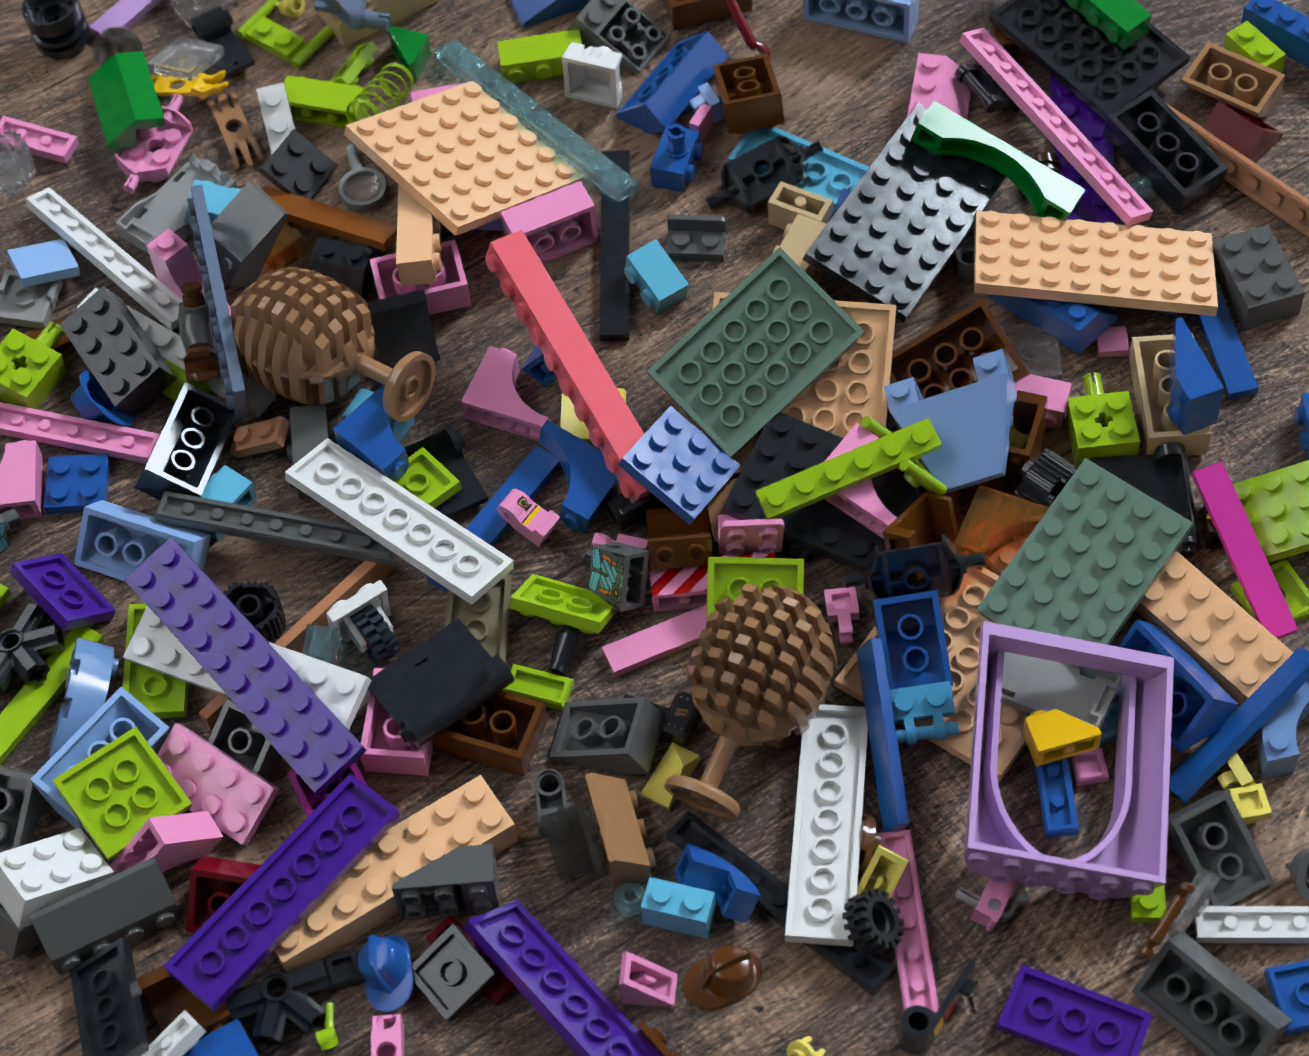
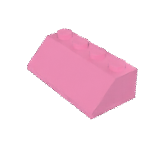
[907,53,972,120]

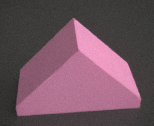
[619,952,678,1007]

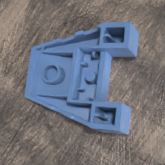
[884,349,1017,494]

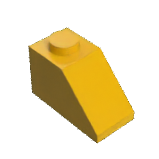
[1022,709,1102,767]

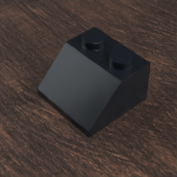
[308,237,376,301]

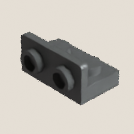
[666,214,726,262]

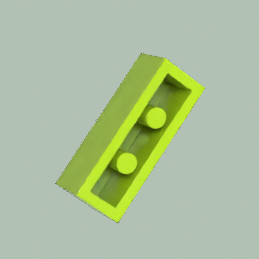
[497,29,582,84]
[284,75,370,129]

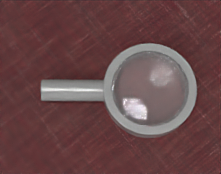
[338,145,388,212]

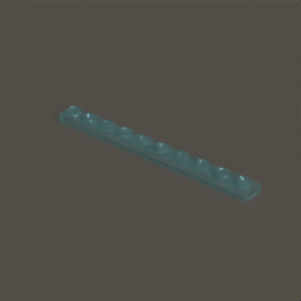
[434,39,640,202]

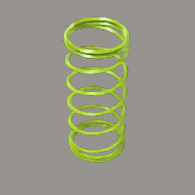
[346,63,414,124]

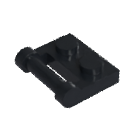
[954,64,1020,113]

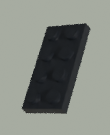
[70,937,149,1056]

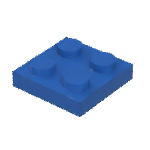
[44,453,111,514]

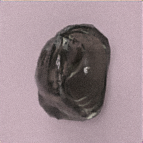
[92,27,143,66]

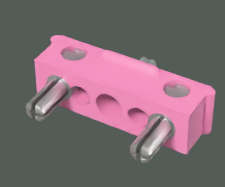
[955,876,1030,932]

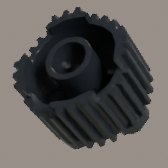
[1012,448,1078,519]
[223,581,286,643]

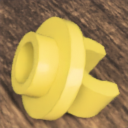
[275,0,305,18]
[787,1036,825,1056]

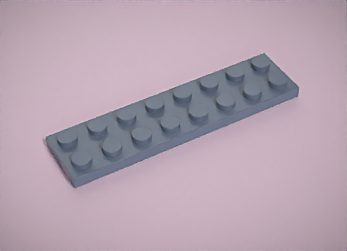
[186,185,248,420]

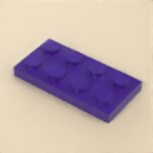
[997,964,1153,1056]

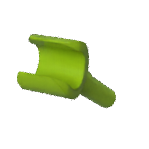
[315,1003,338,1051]

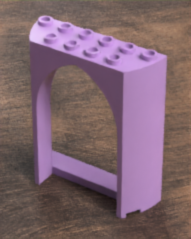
[964,621,1174,900]

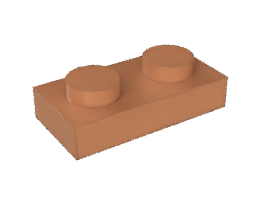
[230,416,290,459]

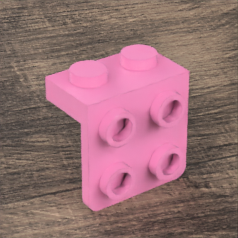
[717,515,784,556]

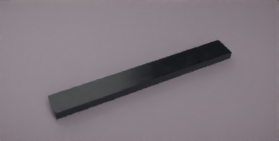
[600,150,630,341]
[667,811,895,996]

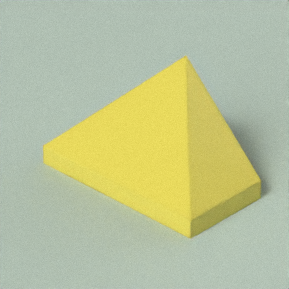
[640,742,701,810]
[857,845,909,899]

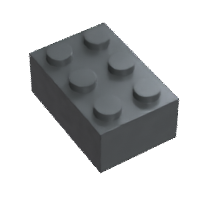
[1212,225,1305,330]

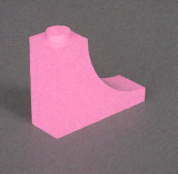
[146,228,232,333]
[461,346,549,441]
[824,423,897,539]
[0,440,43,519]
[110,811,223,875]

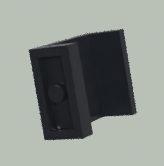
[366,289,441,368]

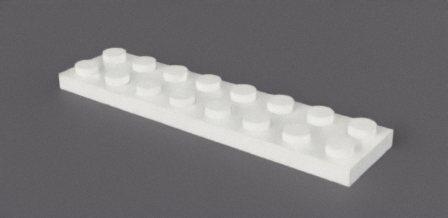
[285,438,514,605]
[123,606,371,730]
[785,704,868,946]

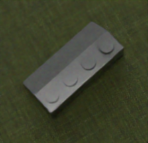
[29,856,182,975]
[1131,932,1293,1056]

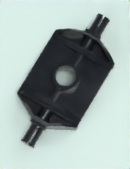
[705,135,824,214]
[844,534,985,599]

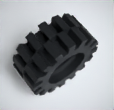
[842,888,904,955]

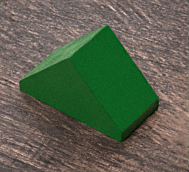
[388,26,431,82]

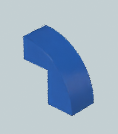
[674,843,761,923]

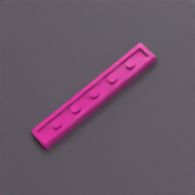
[1192,462,1298,639]

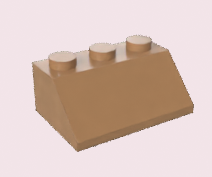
[1181,42,1285,117]
[585,773,656,890]

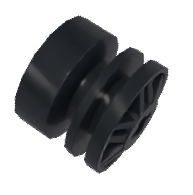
[21,0,91,58]

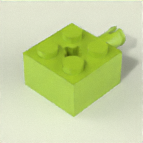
[0,321,66,409]
[1065,372,1140,467]

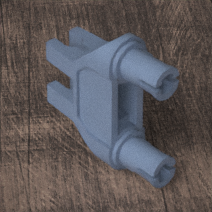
[314,0,390,31]

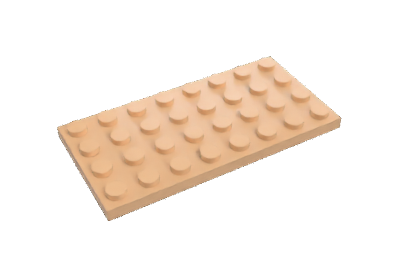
[974,211,1218,316]

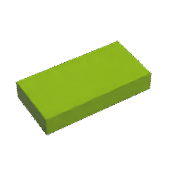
[503,664,574,711]

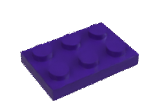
[9,553,116,631]

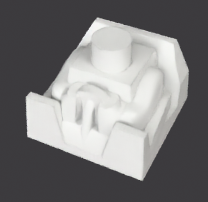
[562,42,622,109]

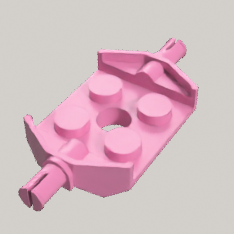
[114,94,193,194]

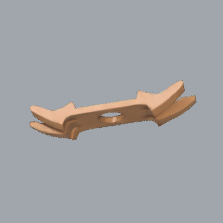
[206,91,265,171]

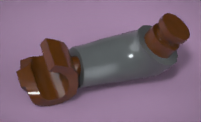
[178,282,221,383]

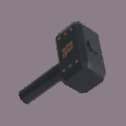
[624,691,701,747]

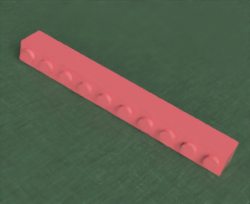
[485,230,651,503]

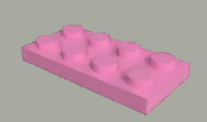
[157,723,280,846]

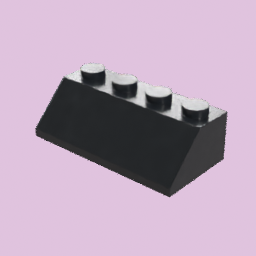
[134,382,235,501]

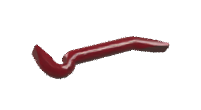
[724,0,770,58]

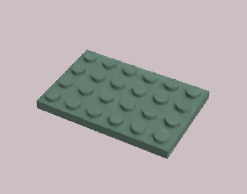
[647,247,865,458]
[976,458,1193,676]

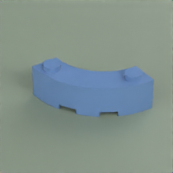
[49,638,119,757]
[1257,680,1309,779]

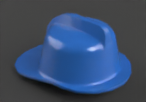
[71,371,133,427]
[357,934,413,1012]

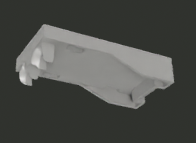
[116,153,238,254]
[974,652,1122,730]

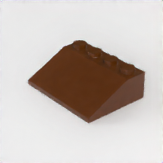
[890,298,1030,399]

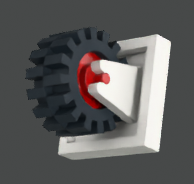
[326,580,400,666]

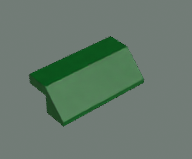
[88,51,164,150]

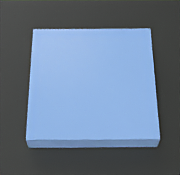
[7,239,80,287]

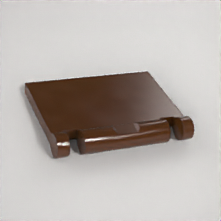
[1136,881,1196,959]

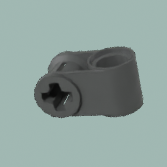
[950,228,975,284]
[534,769,573,836]

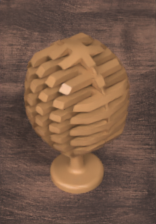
[230,267,435,422]
[664,584,837,821]

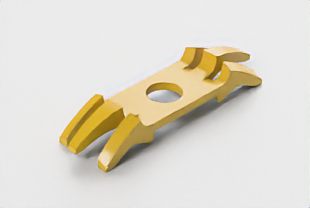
[151,70,229,100]

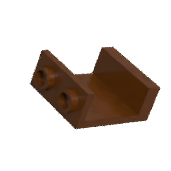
[1000,390,1048,489]
[883,491,961,581]
[646,504,713,570]
[137,965,233,1039]

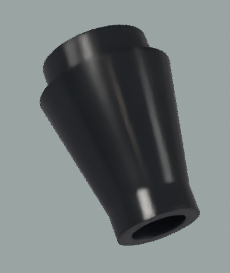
[548,627,585,677]

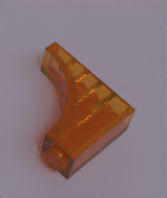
[954,485,1049,571]

